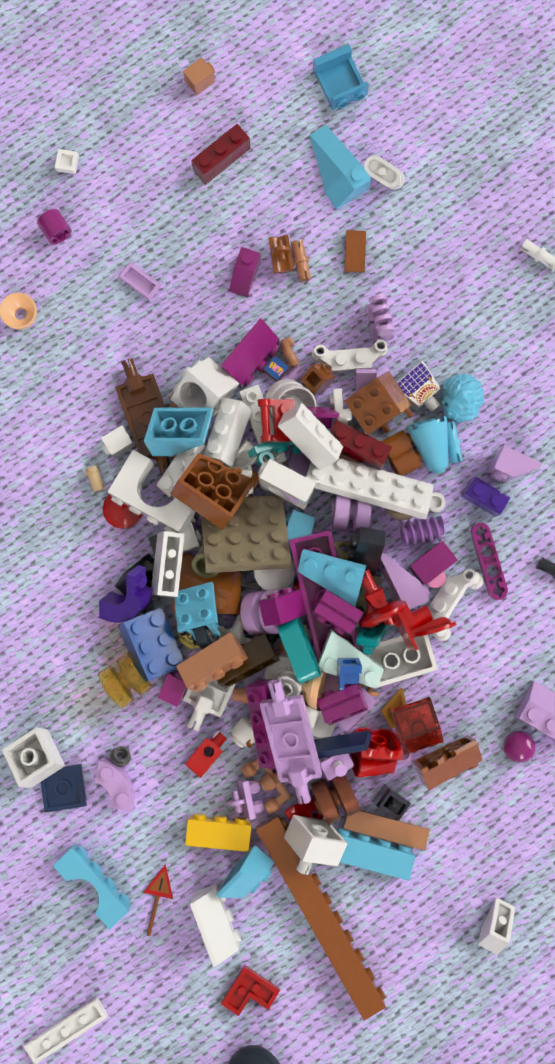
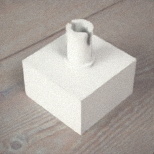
[284,815,348,875]

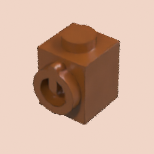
[300,363,336,395]

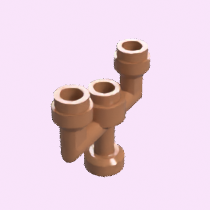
[240,758,292,814]

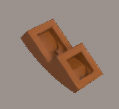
[344,230,366,272]

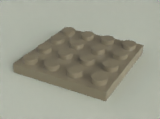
[201,495,292,573]

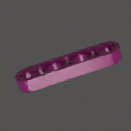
[470,523,508,600]

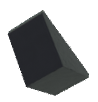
[373,784,411,820]

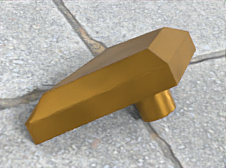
[381,688,409,729]

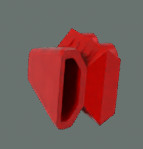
[350,727,402,778]

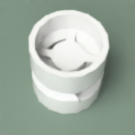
[275,667,303,697]

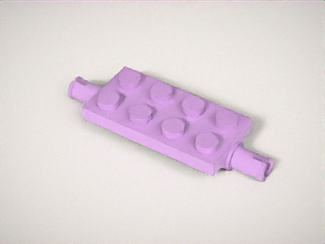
[260,679,322,804]

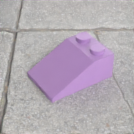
[379,553,430,610]

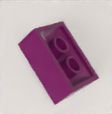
[221,318,280,390]

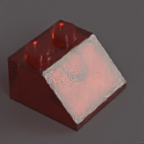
[390,697,444,755]

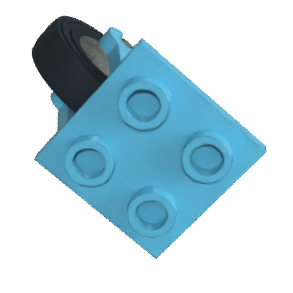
[174,582,221,650]

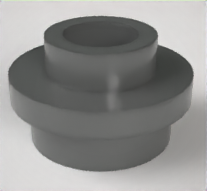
[110,746,131,767]

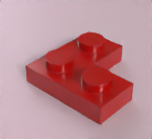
[221,965,280,1016]

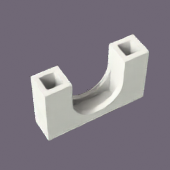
[108,450,196,533]
[258,459,316,512]

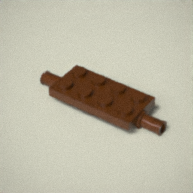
[115,358,170,476]

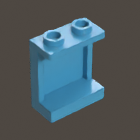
[313,44,369,110]

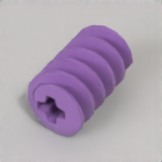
[399,515,444,546]

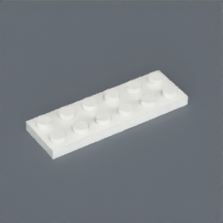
[306,458,434,520]

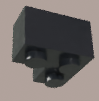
[347,526,386,576]

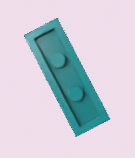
[248,442,301,466]
[356,622,390,655]

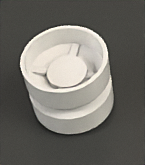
[266,379,317,417]

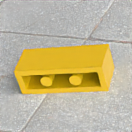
[185,813,252,852]

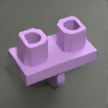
[228,779,264,820]

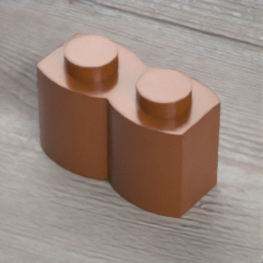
[381,430,423,476]

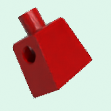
[184,731,227,778]

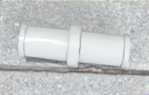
[520,239,555,271]

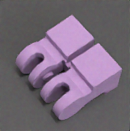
[365,293,395,343]

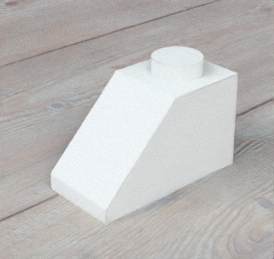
[478,898,515,954]

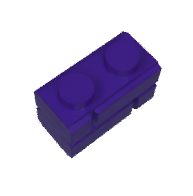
[461,477,511,517]

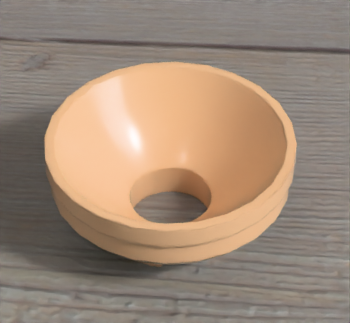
[0,293,37,330]
[302,671,326,709]

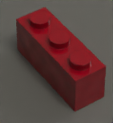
[191,124,251,185]
[330,420,392,470]

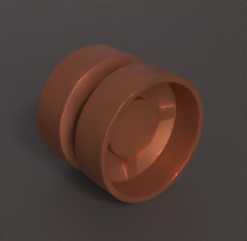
[310,775,361,826]

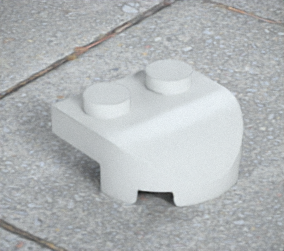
[330,388,353,428]

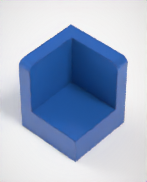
[337,658,362,690]

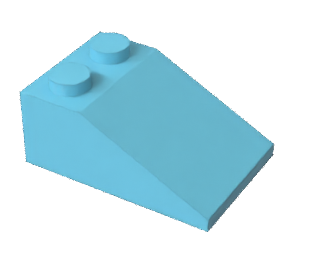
[144,408,213,456]

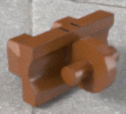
[268,235,294,274]

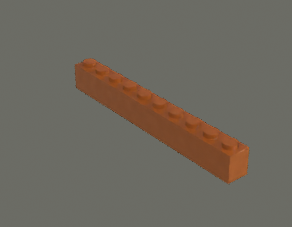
[256,814,387,1021]

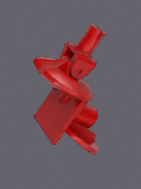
[359,570,457,651]

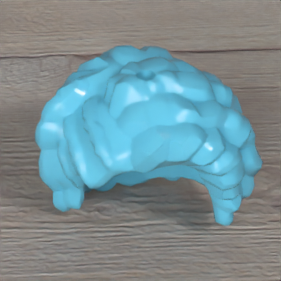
[441,374,484,423]

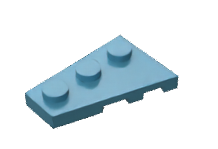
[298,549,366,606]

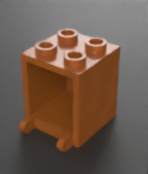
[344,371,413,435]

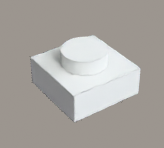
[55,149,79,174]

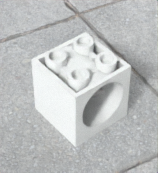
[170,357,239,419]

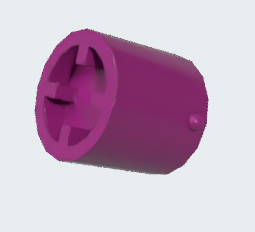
[37,209,72,245]

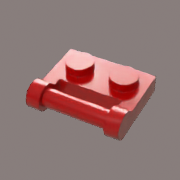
[257,398,295,443]

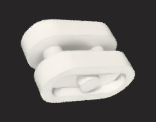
[364,155,405,190]

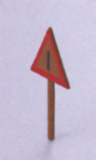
[143,864,173,936]

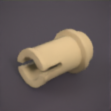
[85,465,105,493]

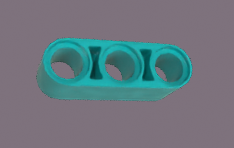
[278,618,321,684]

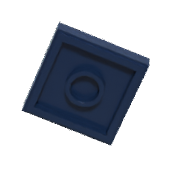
[41,763,87,813]

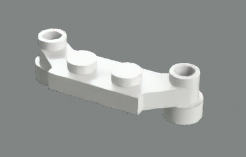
[312,340,388,373]
[429,569,483,641]

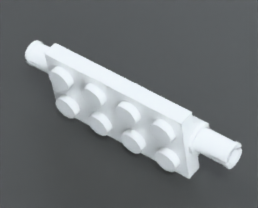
[183,614,251,731]

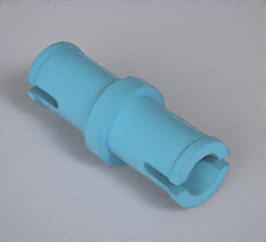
[448,421,464,464]

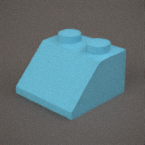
[216,845,274,898]

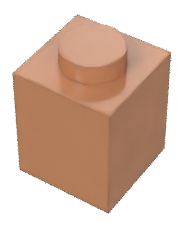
[183,57,215,95]

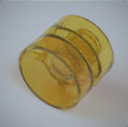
[98,652,153,709]

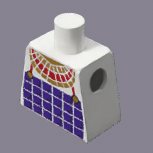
[397,361,441,413]

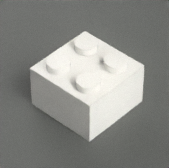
[2,727,65,788]

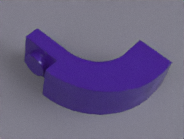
[99,565,153,623]

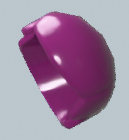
[503,731,536,763]

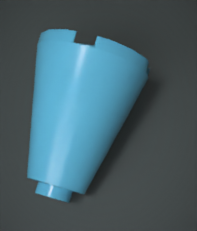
[407,416,449,474]

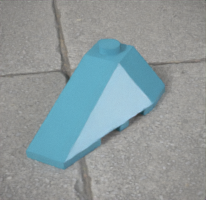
[310,125,371,210]

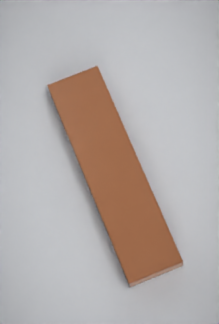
[343,810,430,851]

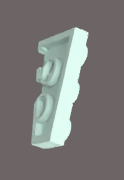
[318,629,384,689]

